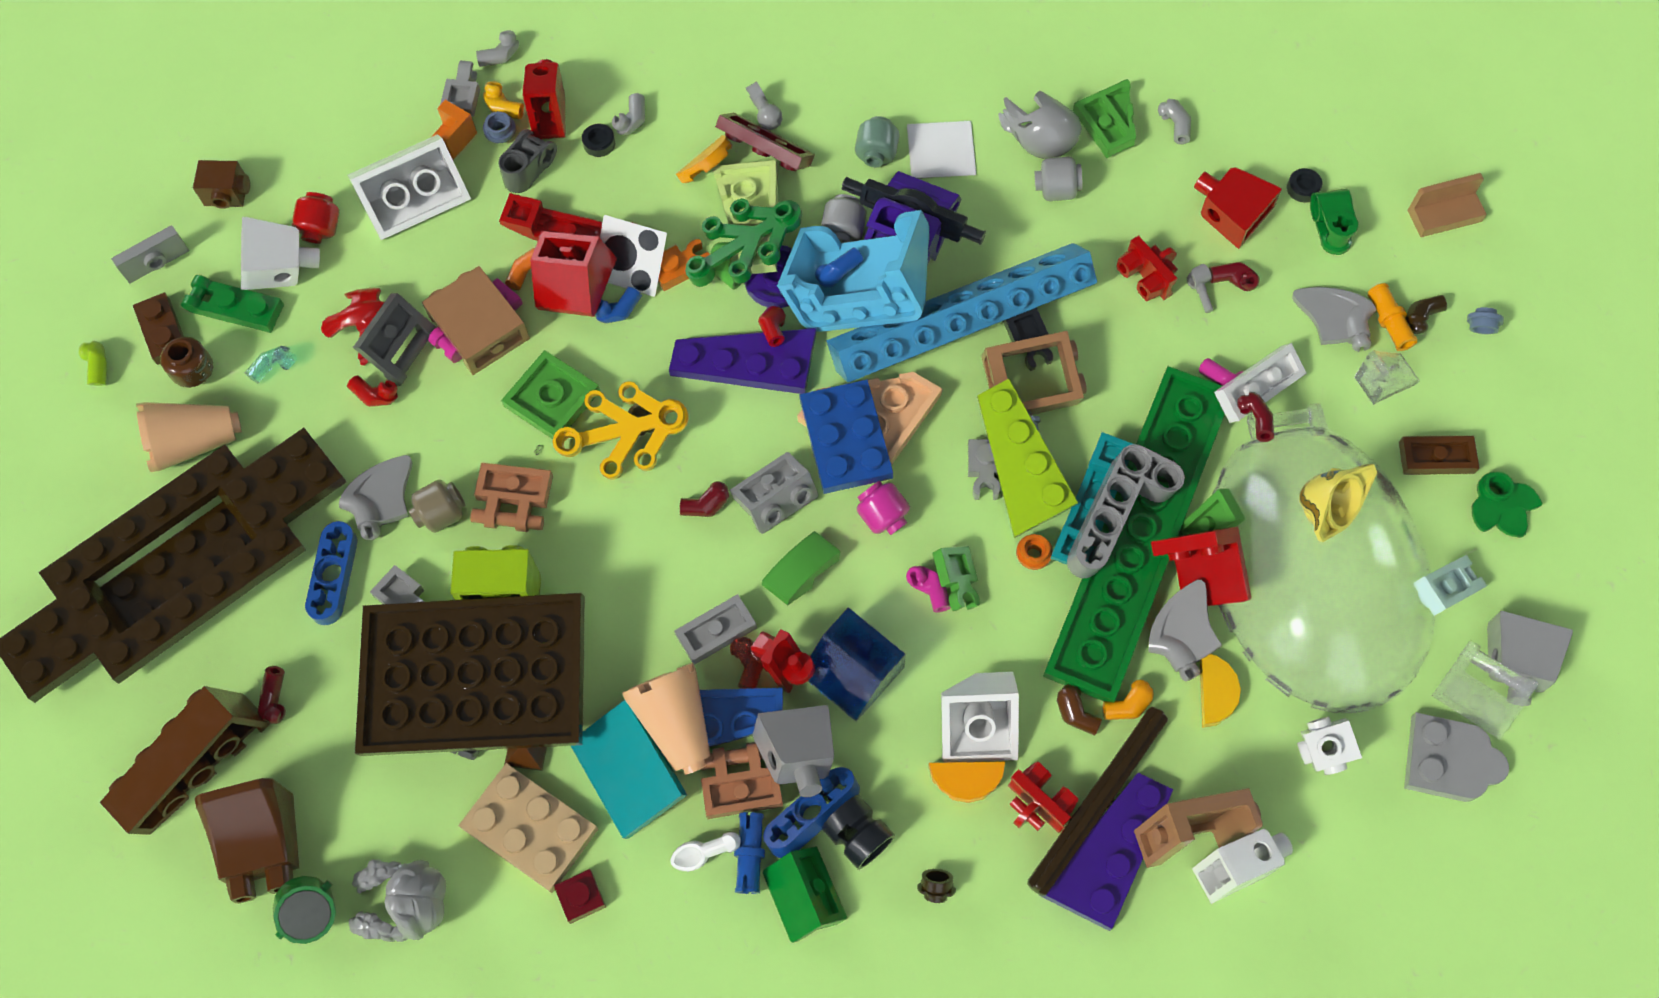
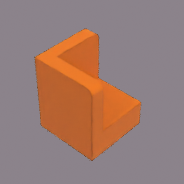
[431,99,477,160]

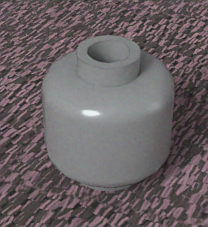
[1035,156,1083,201]
[821,194,867,243]

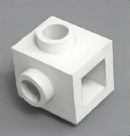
[1297,716,1362,775]

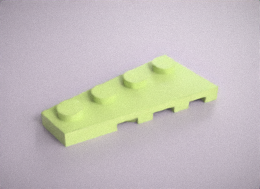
[713,160,778,274]

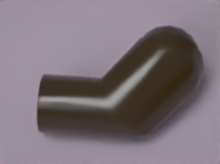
[1405,295,1447,334]

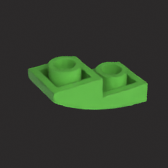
[762,531,841,606]

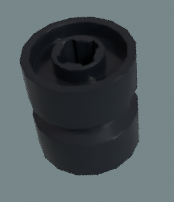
[822,795,895,870]

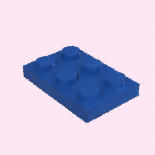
[799,379,893,494]

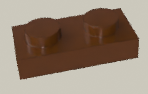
[133,292,184,365]
[1399,436,1479,475]

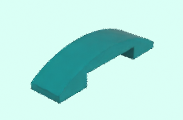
[1050,432,1133,565]

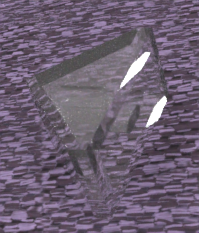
[1354,350,1420,405]

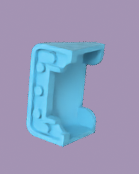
[777,210,929,332]

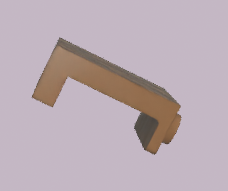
[422,266,530,375]
[1134,788,1263,868]

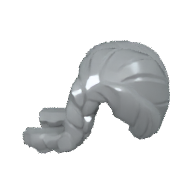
[349,860,446,942]

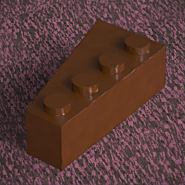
[100,686,271,835]

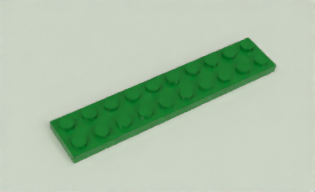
[1043,366,1225,703]

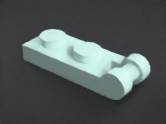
[1413,555,1487,616]

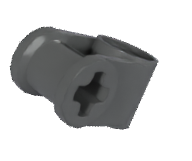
[498,128,557,193]

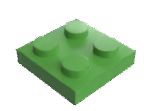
[501,350,600,439]

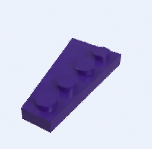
[669,328,816,394]

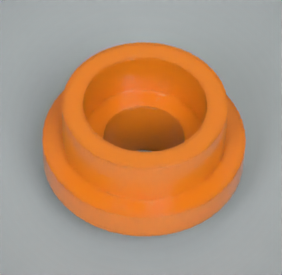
[1016,534,1053,570]

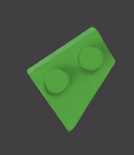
[1073,79,1136,158]

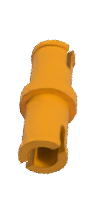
[1367,283,1418,351]

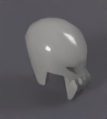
[998,91,1082,159]

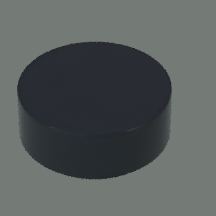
[582,124,615,157]
[1287,168,1323,203]

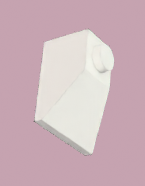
[941,672,1019,763]

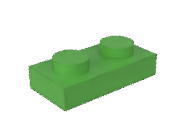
[1178,488,1246,536]

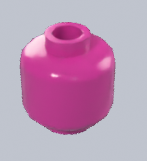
[857,481,910,536]

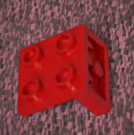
[1151,526,1252,606]

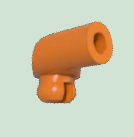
[505,248,535,290]

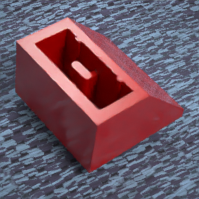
[530,231,617,317]

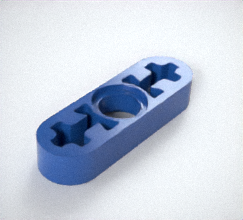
[305,521,358,625]
[763,767,860,858]

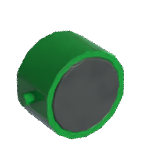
[273,876,336,944]

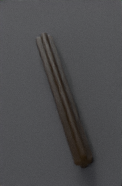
[1027,707,1168,896]

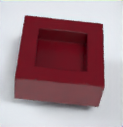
[554,869,606,924]

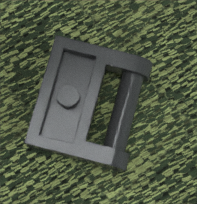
[353,293,437,386]

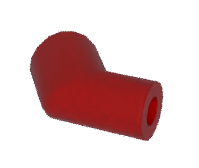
[758,306,786,347]
[347,375,398,407]

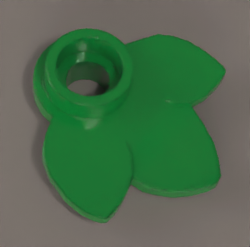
[1472,472,1542,538]

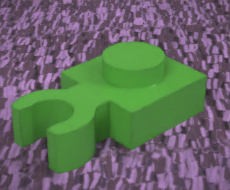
[933,546,980,611]

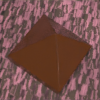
[504,747,547,771]

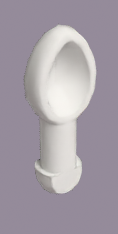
[670,832,741,872]

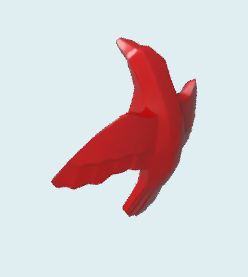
[321,288,385,366]

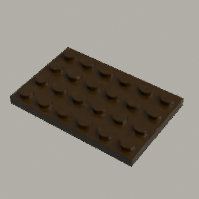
[355,593,585,756]

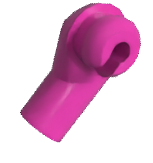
[1199,358,1244,386]
[906,566,951,613]

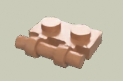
[470,463,553,532]
[700,742,783,819]

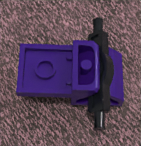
[841,171,986,266]

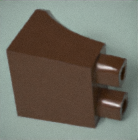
[195,778,299,904]

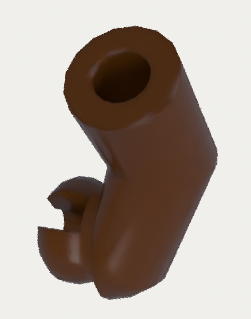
[1057,684,1102,736]

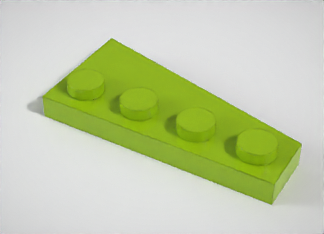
[977,379,1078,538]

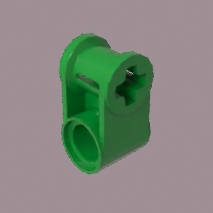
[1310,189,1358,255]

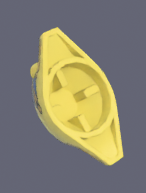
[1299,464,1377,542]

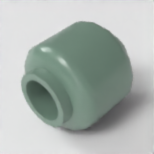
[855,116,900,168]

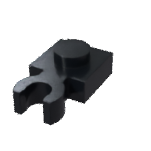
[1003,307,1053,371]

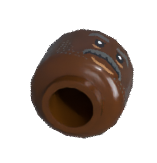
[160,336,213,388]

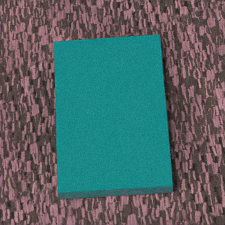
[571,700,687,839]

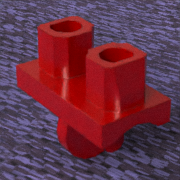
[1116,235,1178,301]
[750,629,815,693]
[1008,761,1079,833]

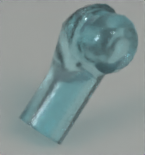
[244,346,297,384]

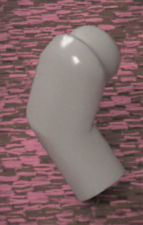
[476,30,519,67]

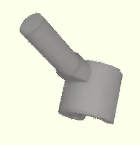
[1187,264,1213,313]

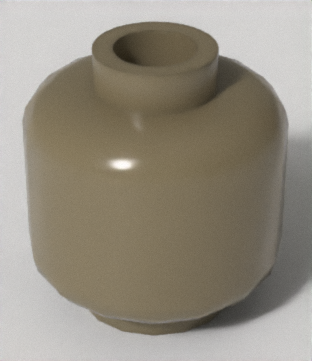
[409,480,466,533]

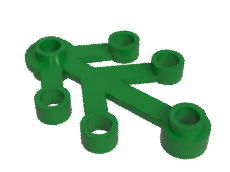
[685,198,802,287]

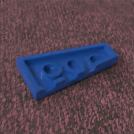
[700,688,783,748]

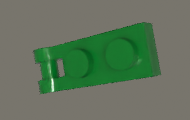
[180,275,284,333]

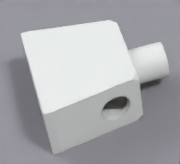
[241,217,320,290]
[1192,828,1293,904]

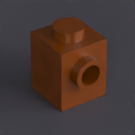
[193,160,250,209]

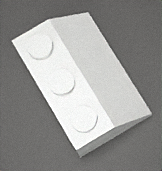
[348,134,471,240]

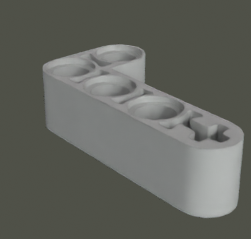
[1067,444,1185,579]

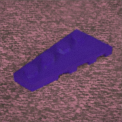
[1039,773,1173,931]

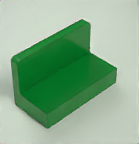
[763,846,848,943]

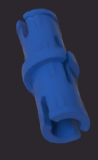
[734,812,765,894]

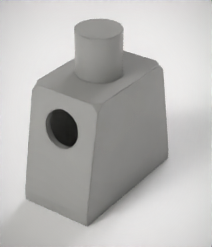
[1487,611,1573,706]
[753,705,834,797]

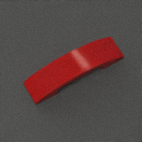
[499,193,637,241]

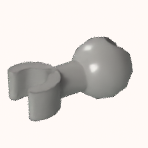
[746,81,782,130]

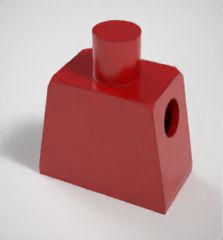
[523,59,566,139]
[1194,167,1282,249]

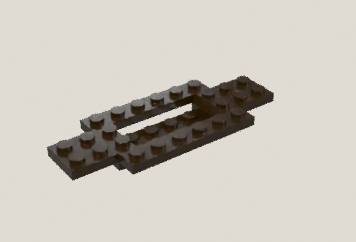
[0,427,346,703]

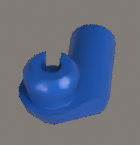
[815,247,863,287]
[595,287,642,324]

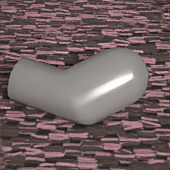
[612,93,645,135]
[1158,99,1191,144]

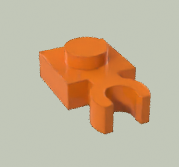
[658,239,710,291]

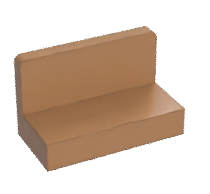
[1407,173,1487,237]

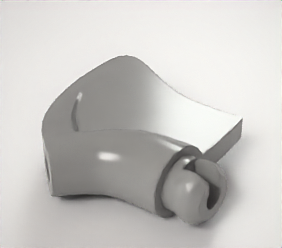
[1292,287,1376,352]
[339,455,412,540]
[1148,580,1222,682]

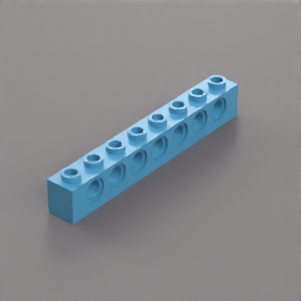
[826,243,1097,383]

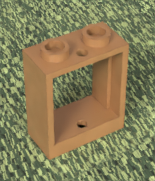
[981,331,1087,415]

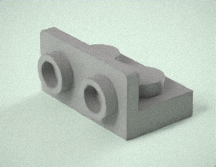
[730,452,818,534]

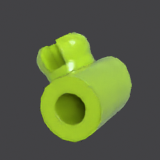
[79,341,107,386]

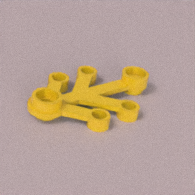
[553,381,689,480]

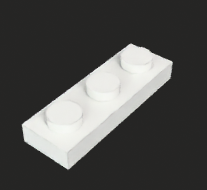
[1214,343,1307,423]

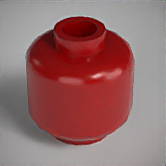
[291,192,339,244]

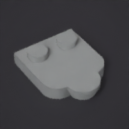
[1404,712,1509,802]

